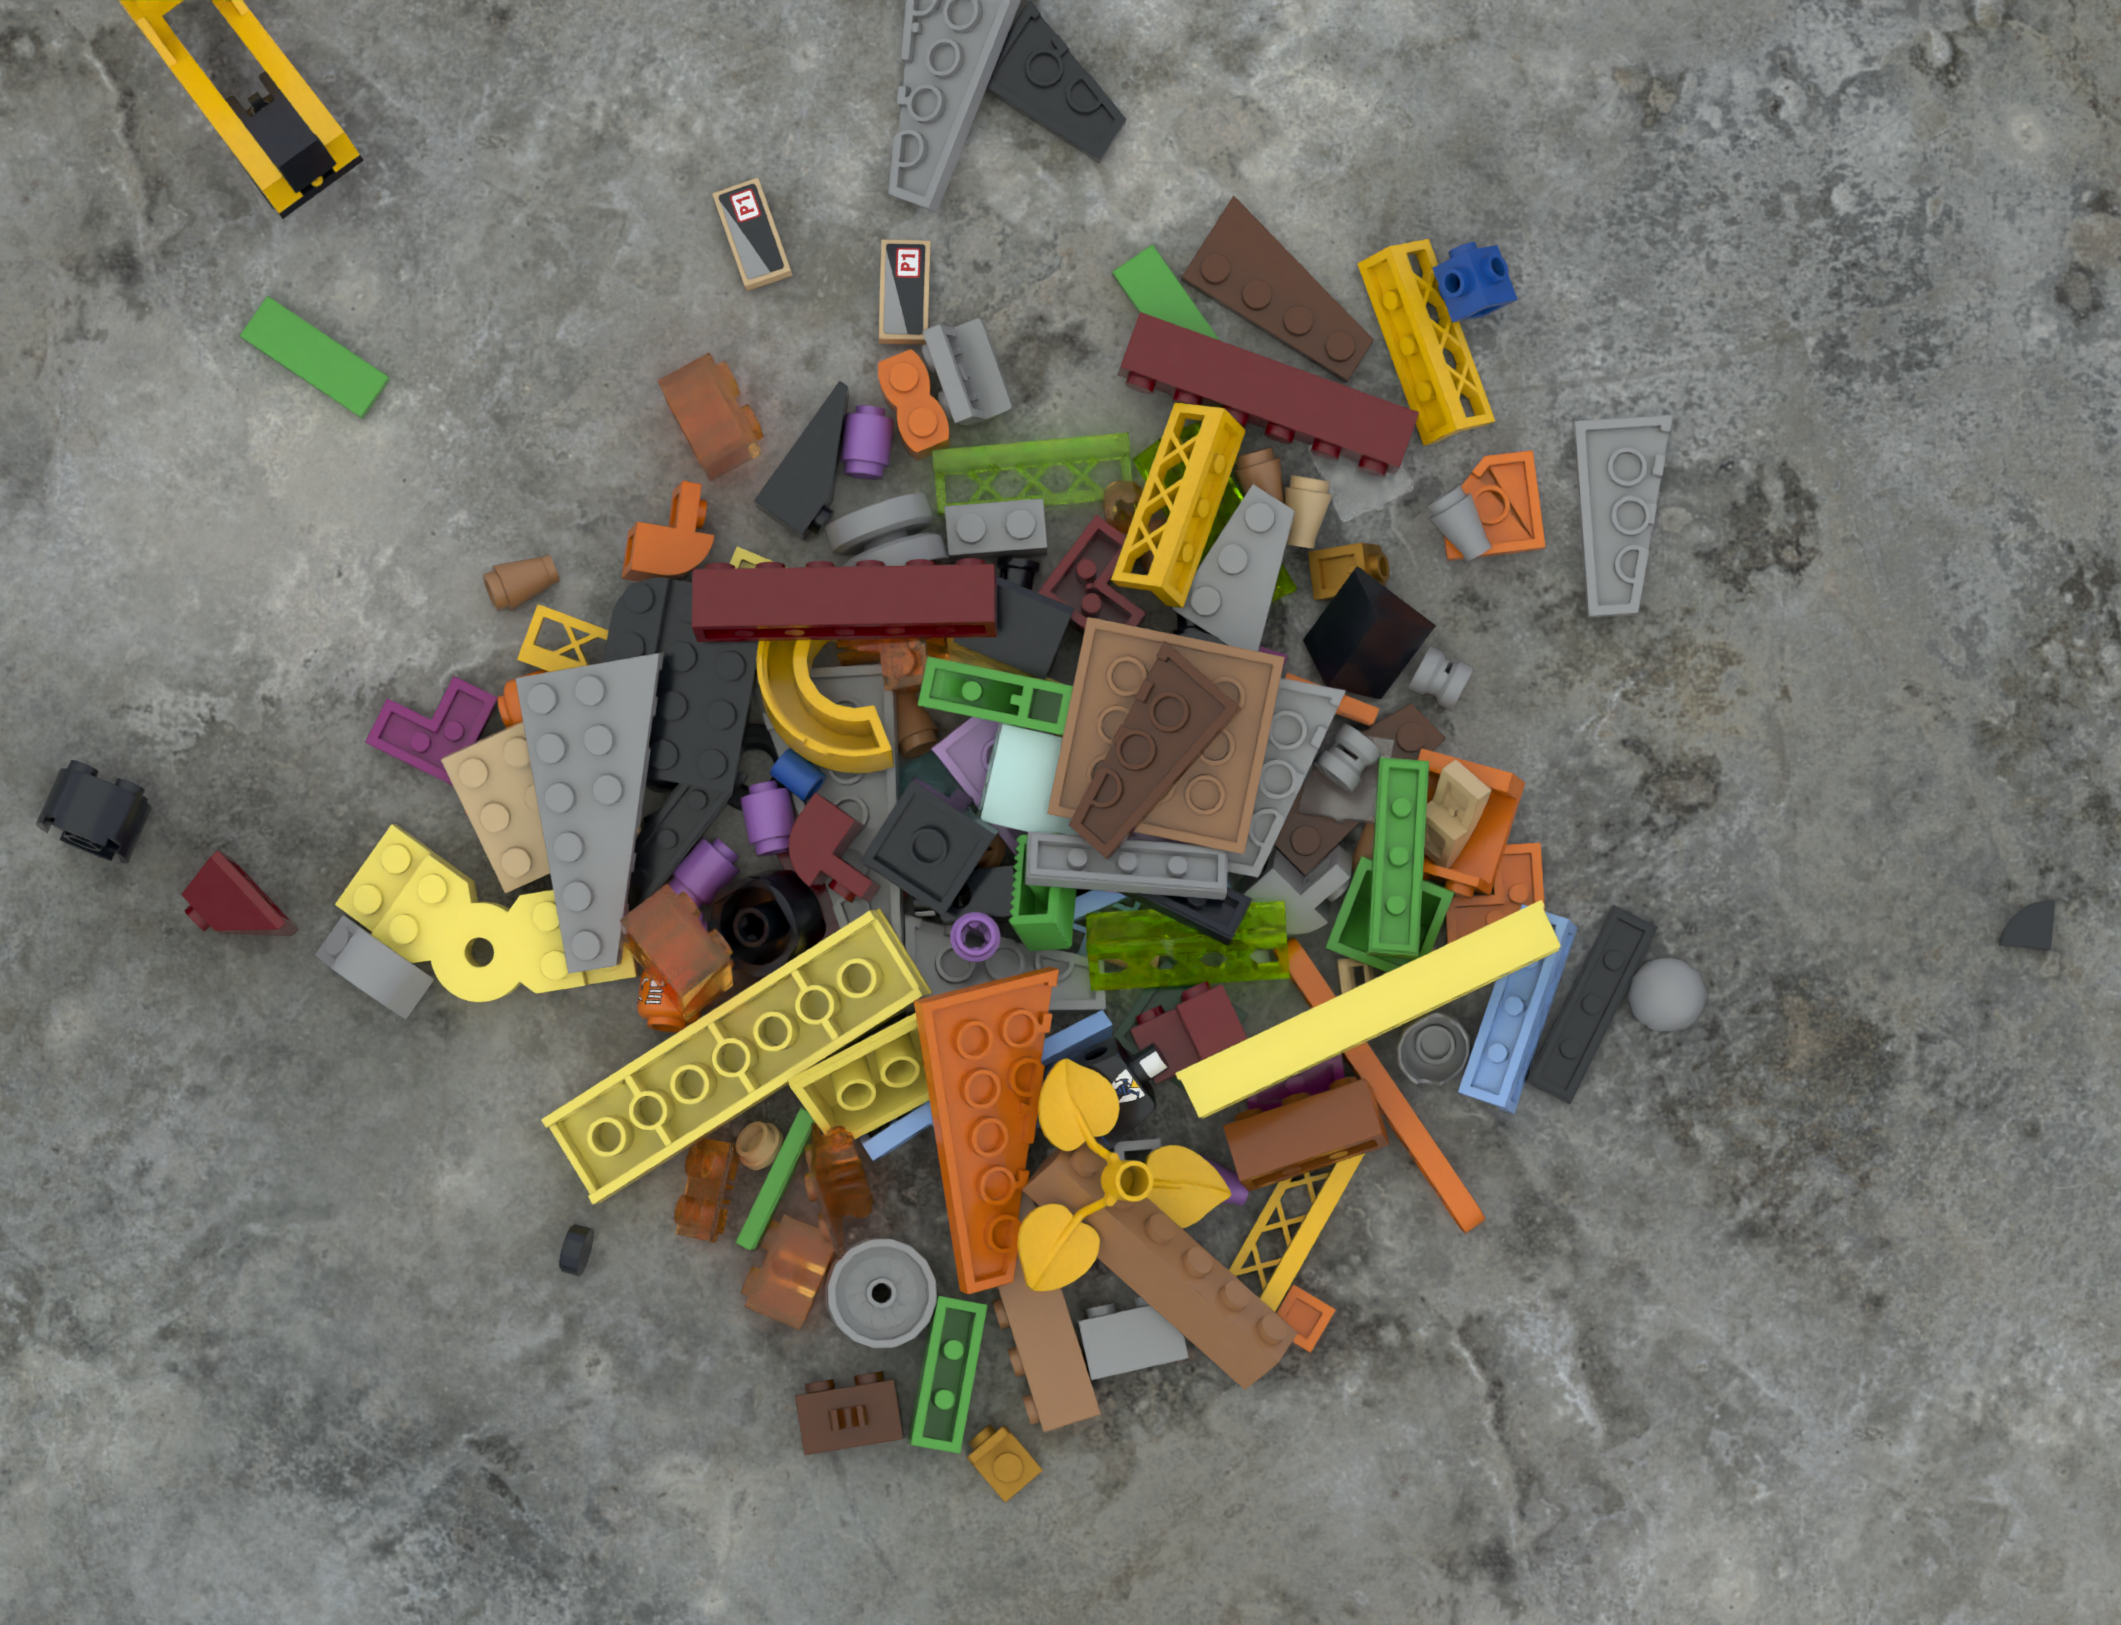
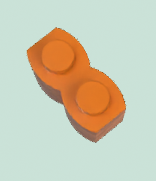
[878,349,950,461]

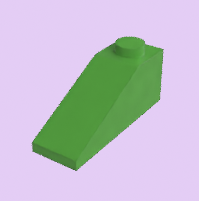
[918,656,1073,735]

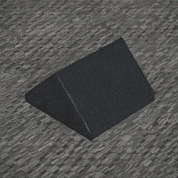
[1303,566,1436,699]
[953,576,1074,680]

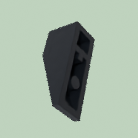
[754,381,849,541]

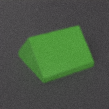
[1325,855,1454,972]

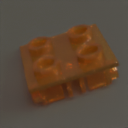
[804,1123,874,1260]
[674,1138,740,1243]

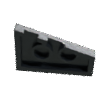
[986,1,1126,164]

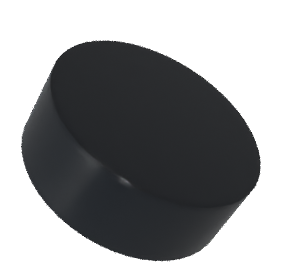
[559,1224,594,1277]

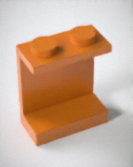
[1418,748,1525,899]

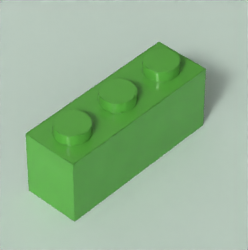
[907,1296,988,1454]

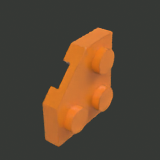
[1443,450,1546,561]

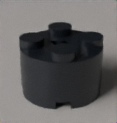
[36,760,152,864]
[707,870,826,977]

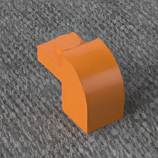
[621,481,715,582]

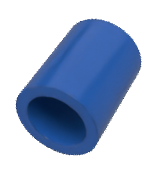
[770,748,827,802]

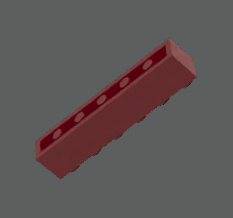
[1117,312,1419,478]
[692,558,997,642]

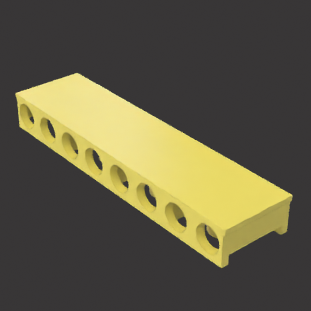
[1175,900,1561,1119]
[541,908,933,1204]

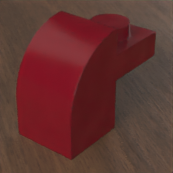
[789,793,881,903]

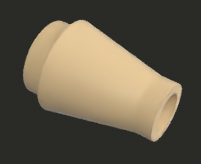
[1284,475,1333,549]

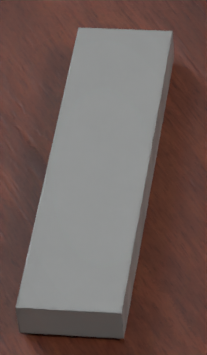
[1025,832,1228,900]

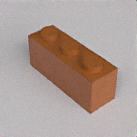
[1223,1077,1390,1192]

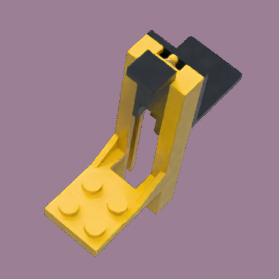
[118,0,364,219]

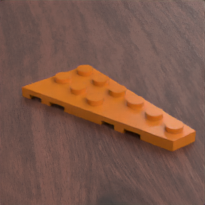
[914,966,1059,1294]

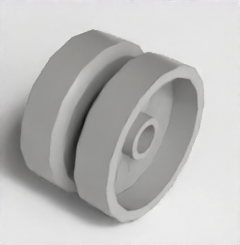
[824,492,950,567]
[824,1237,937,1348]

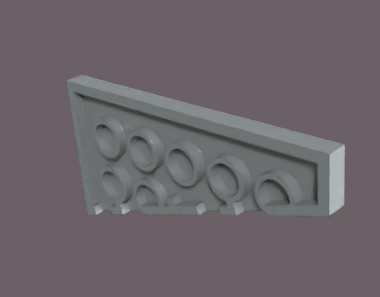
[888,0,1021,213]
[515,652,664,974]
[754,664,905,947]

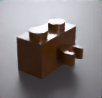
[795,1371,905,1455]

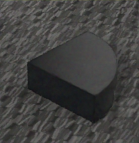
[1999,900,2055,951]

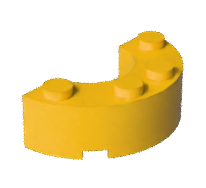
[756,640,894,773]

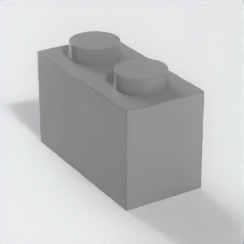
[945,499,1047,563]
[1078,1297,1189,1380]

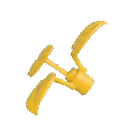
[1017,1058,1231,1291]

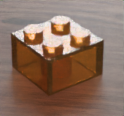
[657,352,764,481]
[620,883,734,1021]

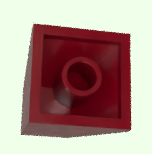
[181,850,299,936]

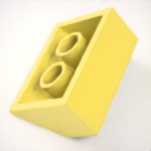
[788,1013,929,1150]

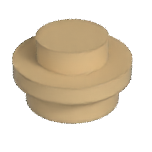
[736,1121,783,1170]

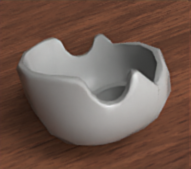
[1628,957,1708,1032]
[1395,1011,1471,1086]

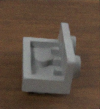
[922,318,1014,427]

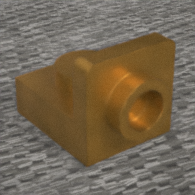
[1308,542,1389,601]
[966,1424,1043,1503]

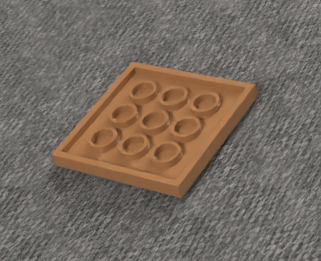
[1047,617,1285,854]

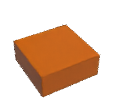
[1276,1284,1336,1353]

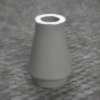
[1426,485,1492,562]

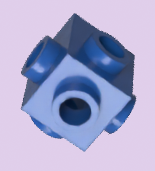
[1432,242,1518,323]

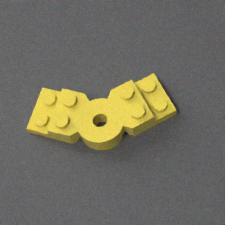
[335,824,639,1002]

